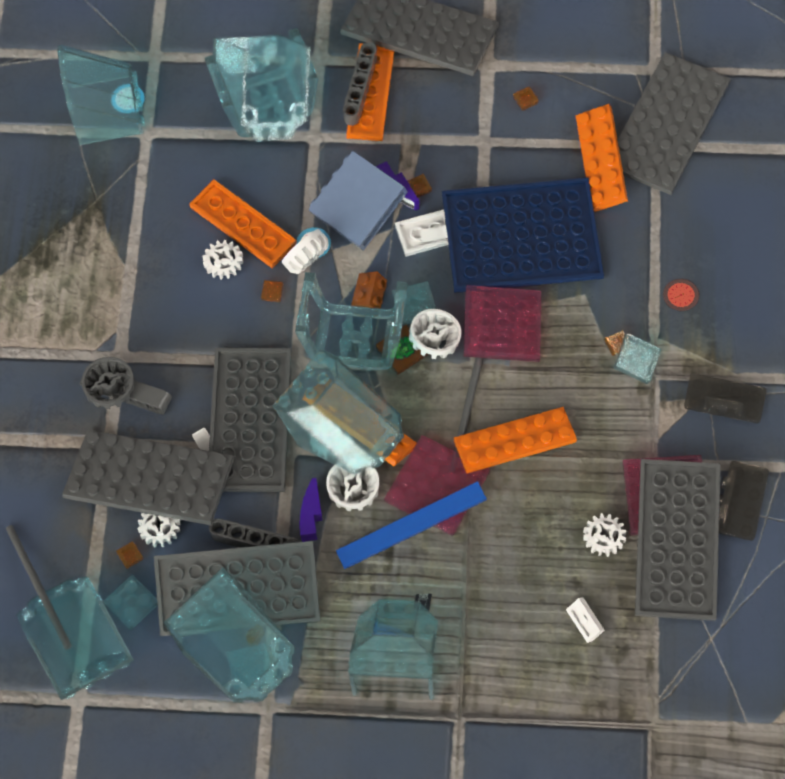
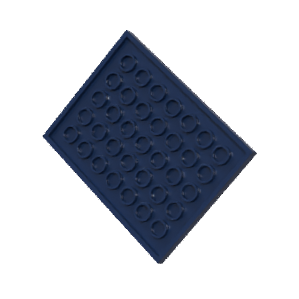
[442,178,604,293]

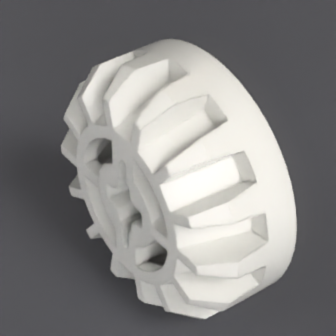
[282,229,329,274]
[409,309,462,359]
[326,457,380,511]

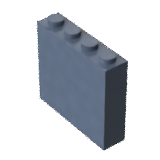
[308,151,408,251]

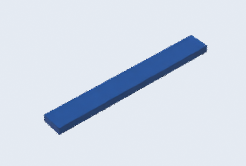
[336,481,487,569]

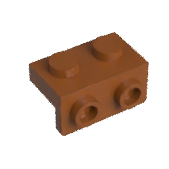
[351,271,387,313]

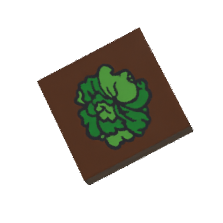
[376,325,429,375]

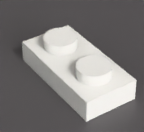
[566,597,605,643]

